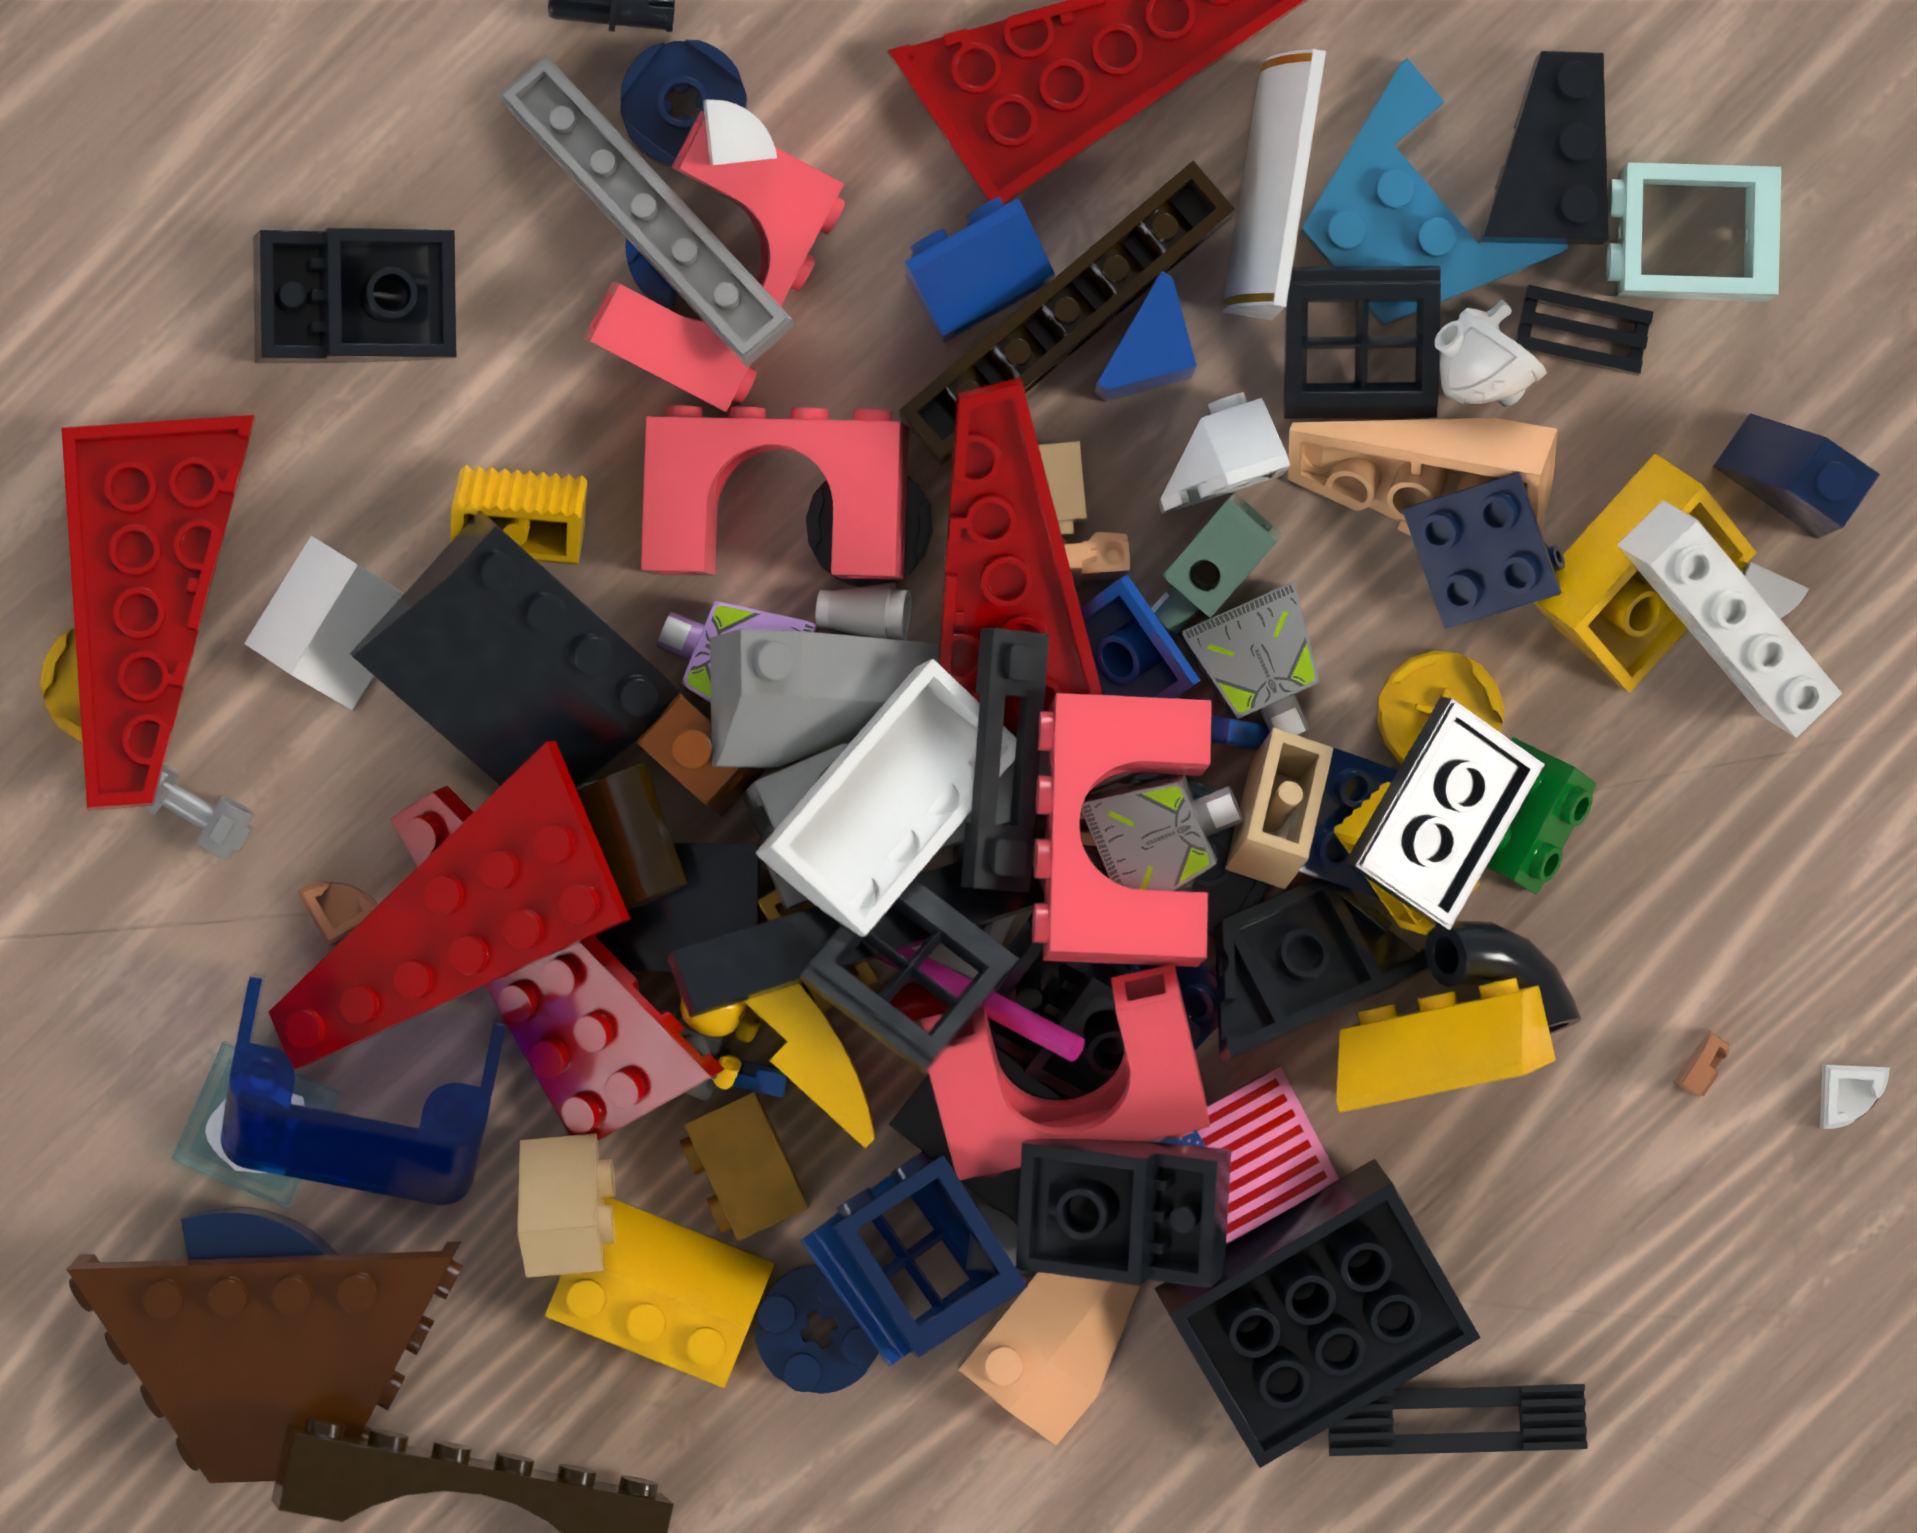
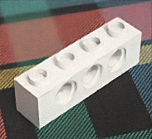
[1617,500,1842,738]

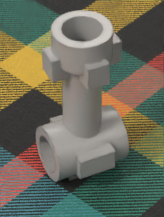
[141,765,255,859]

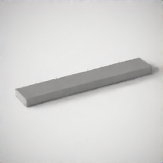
[498,55,795,368]

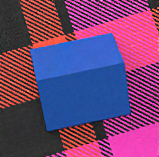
[1093,271,1197,402]
[1081,574,1200,699]

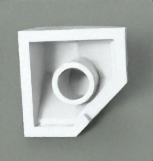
[1158,392,1290,515]

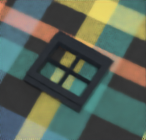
[1283,266,1441,419]
[800,878,1019,1074]

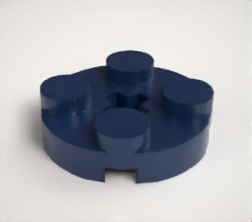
[620,39,748,167]
[755,1264,879,1394]

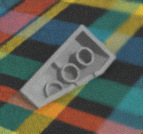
[710,629,939,768]

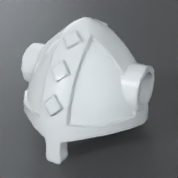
[1435,299,1547,407]

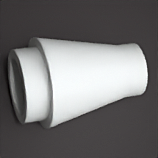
[816,582,912,640]

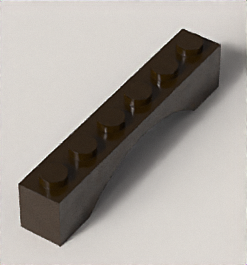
[271,1417,674,1533]

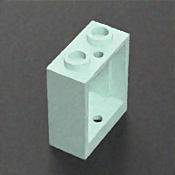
[1606,162,1782,302]

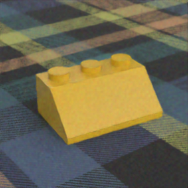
[1533,453,1757,694]
[1336,978,1556,1113]
[545,1197,775,1389]

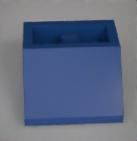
[905,197,1055,343]

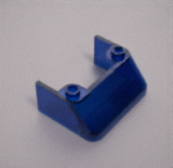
[220,973,506,1205]

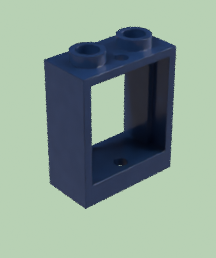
[831,1152,1028,1358]

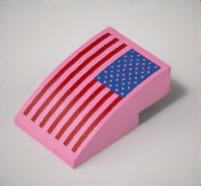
[1143,1066,1339,1243]

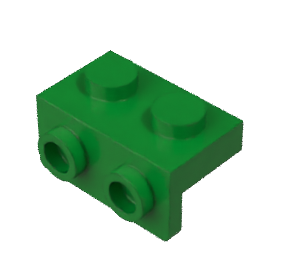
[1486,737,1596,894]

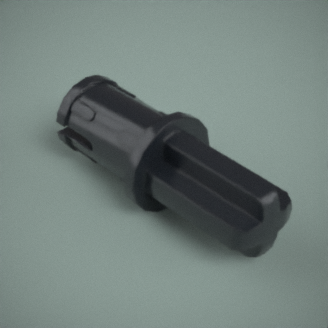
[548,0,675,33]

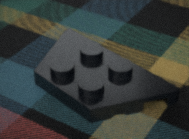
[1215,878,1430,1063]

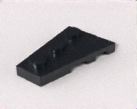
[1478,51,1609,245]

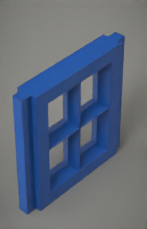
[800,1153,994,1366]

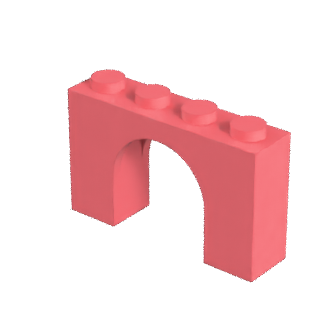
[583,111,845,412]
[641,405,909,580]
[1032,693,1211,967]
[921,964,1210,1180]

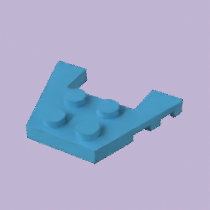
[1300,58,1569,327]

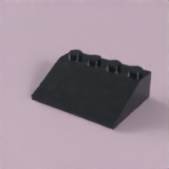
[350,510,680,788]
[1154,1158,1481,1468]

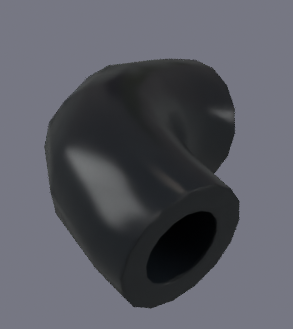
[1425,921,1581,1034]

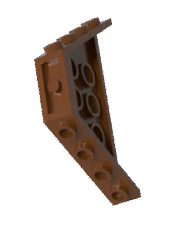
[66,1241,463,1483]

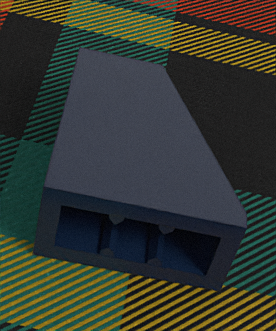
[1713,413,1880,538]

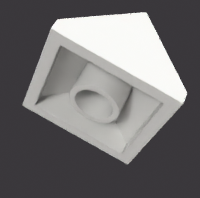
[244,536,404,711]

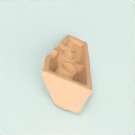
[1288,418,1557,536]
[958,1272,1141,1446]

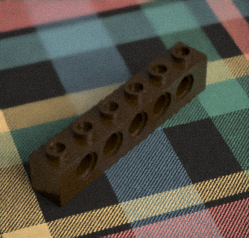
[899,160,1235,465]

